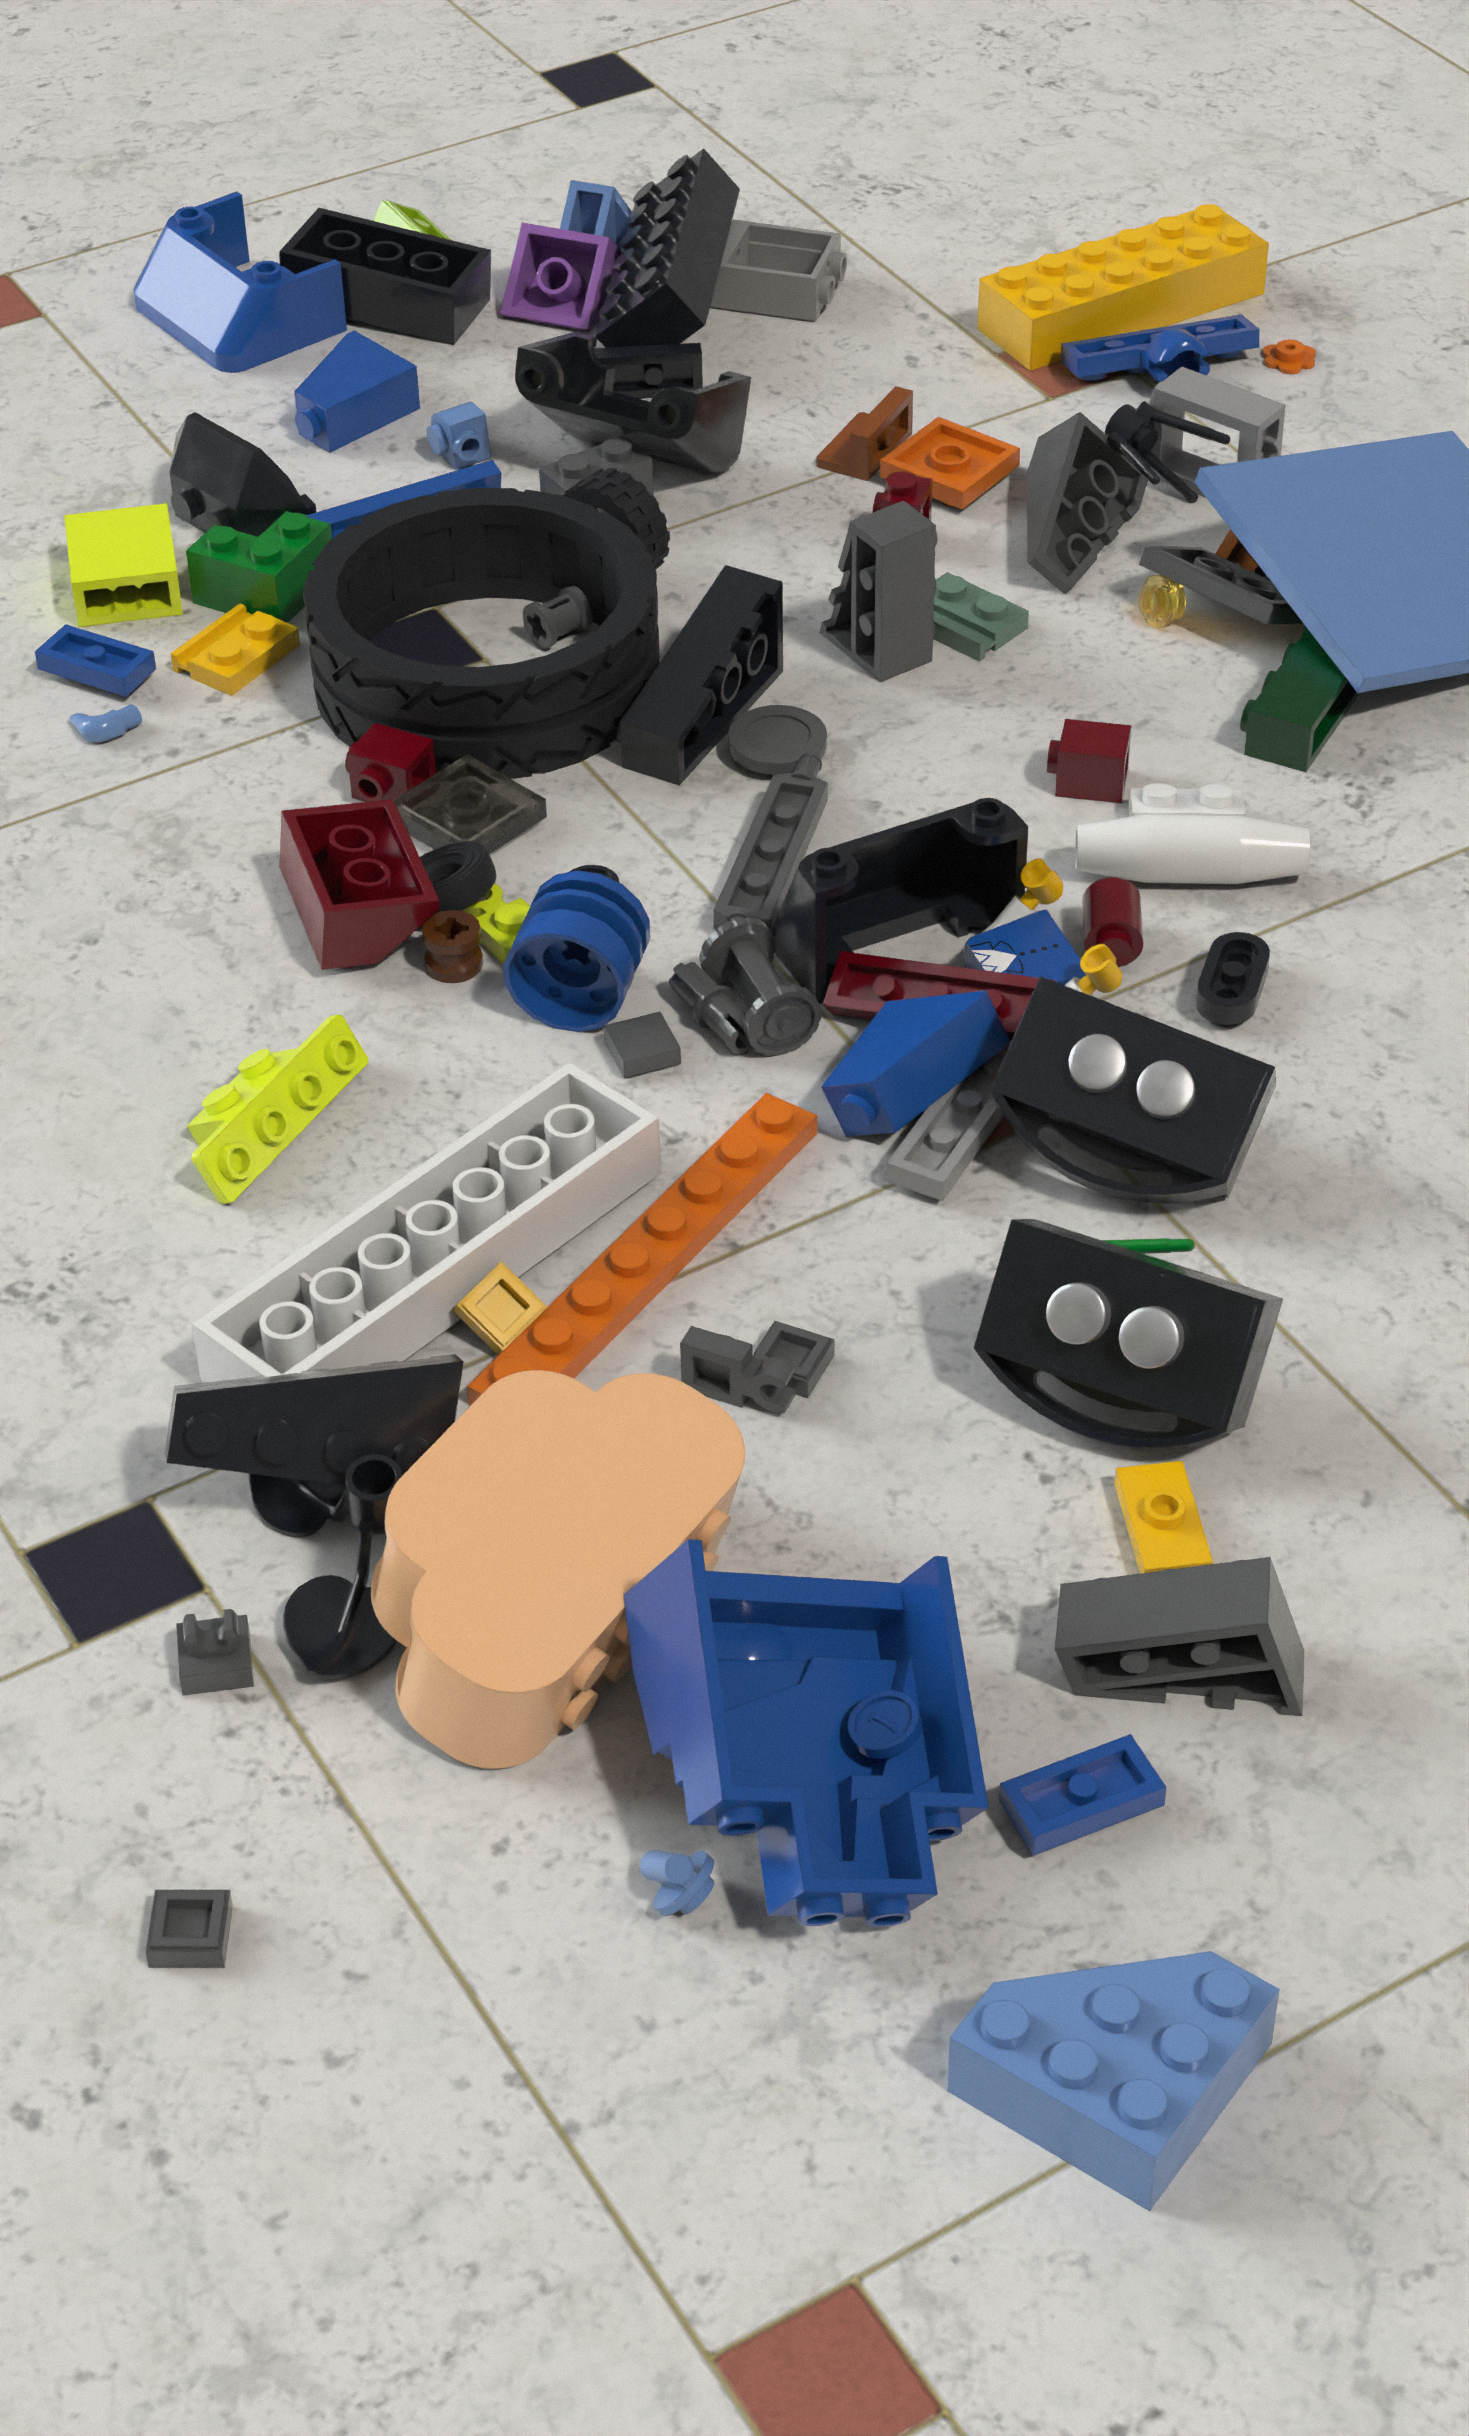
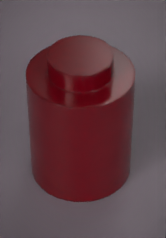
[1082,877,1144,967]

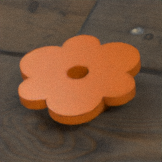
[1262,339,1316,375]

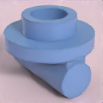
[640,1850,715,1916]

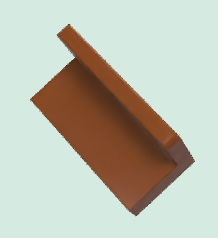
[817,386,913,481]

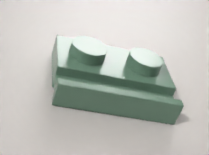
[933,572,1029,662]

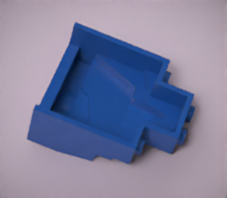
[624,1539,989,1927]

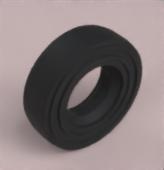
[420,841,497,915]

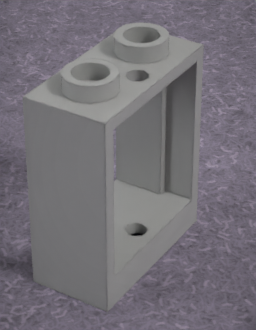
[710,219,847,321]
[1150,367,1286,498]

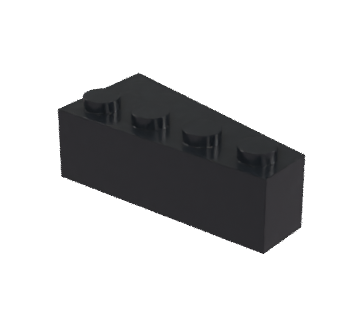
[617,565,783,786]

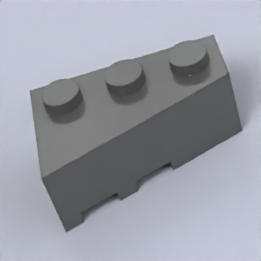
[819,501,938,683]
[1055,1557,1304,1716]

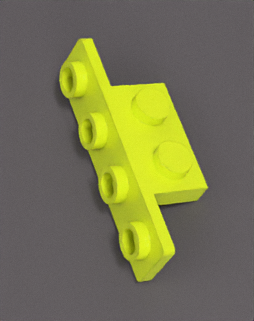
[187,1014,368,1204]

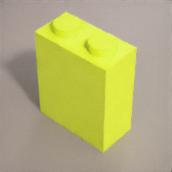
[64,503,183,627]

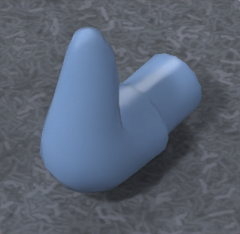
[69,704,142,743]

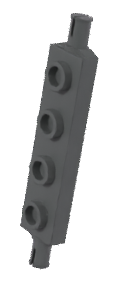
[713,753,828,932]

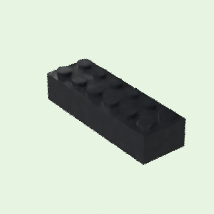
[595,148,740,348]

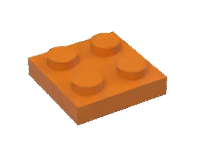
[880,417,1020,509]

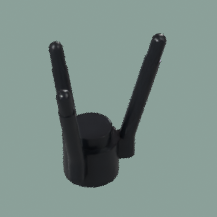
[1105,401,1231,502]

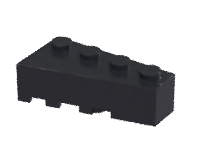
[165,1354,464,1486]

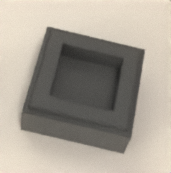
[604,1011,681,1078]
[752,1321,835,1398]
[146,1890,233,1968]

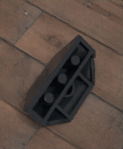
[169,412,317,537]

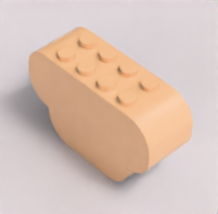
[371,1370,745,1769]

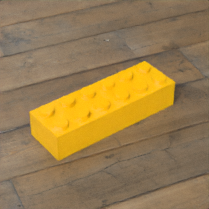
[978,204,1269,371]

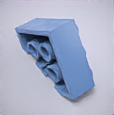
[947,1951,1280,2211]

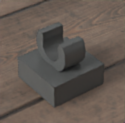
[176,1609,254,1696]

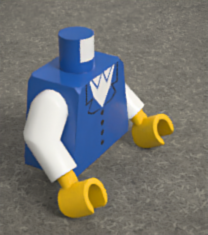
[964,858,1122,997]

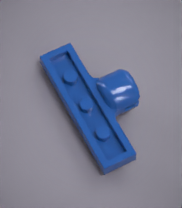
[1061,314,1260,383]

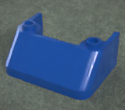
[134,191,347,373]

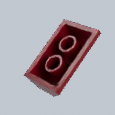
[279,799,439,970]

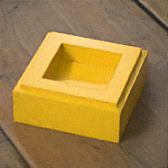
[453,1261,548,1355]

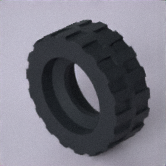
[563,468,670,570]

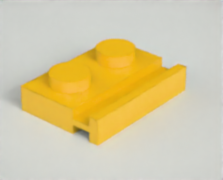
[170,603,300,696]

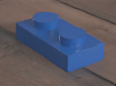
[35,624,156,697]
[999,1734,1166,1856]

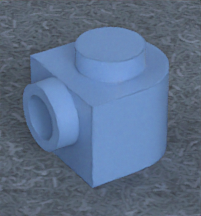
[426,402,491,470]

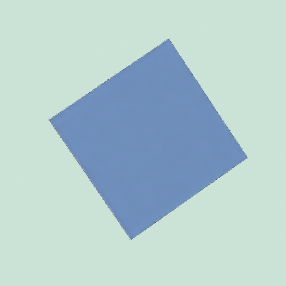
[1194,431,1469,693]

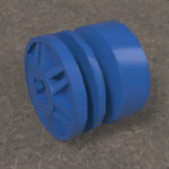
[503,871,650,1032]

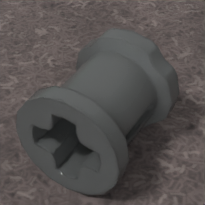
[523,586,593,649]

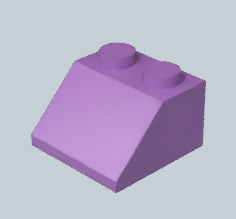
[500,222,621,332]

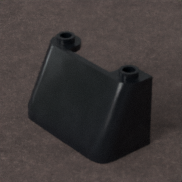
[515,332,751,473]
[773,798,1028,1004]

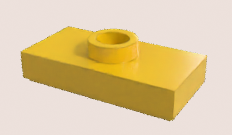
[1114,1461,1213,1574]

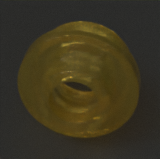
[1138,575,1186,628]

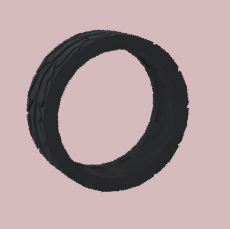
[303,488,660,782]

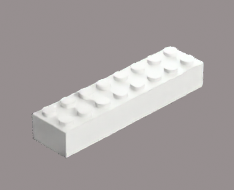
[191,1062,661,1383]

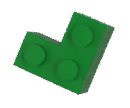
[186,511,332,623]

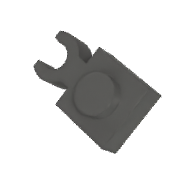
[680,1326,795,1413]

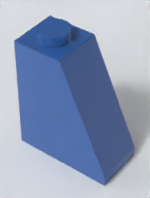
[294,330,420,453]
[821,991,1010,1137]

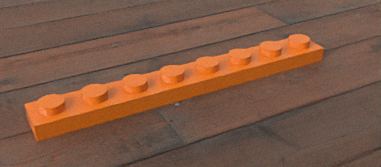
[467,1093,817,1406]

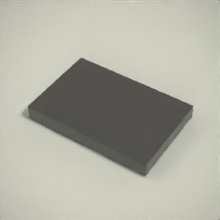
[1139,546,1304,625]

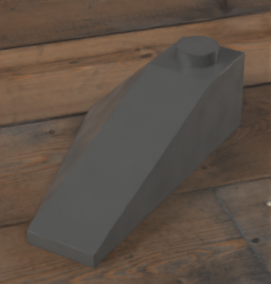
[1027,412,1148,593]

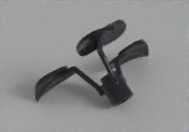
[249,1454,402,1679]

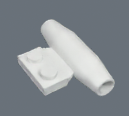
[1075,783,1310,884]

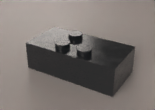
[279,207,491,345]

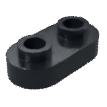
[1196,932,1270,1026]

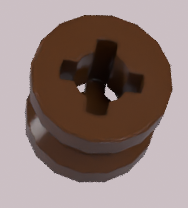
[422,910,483,983]

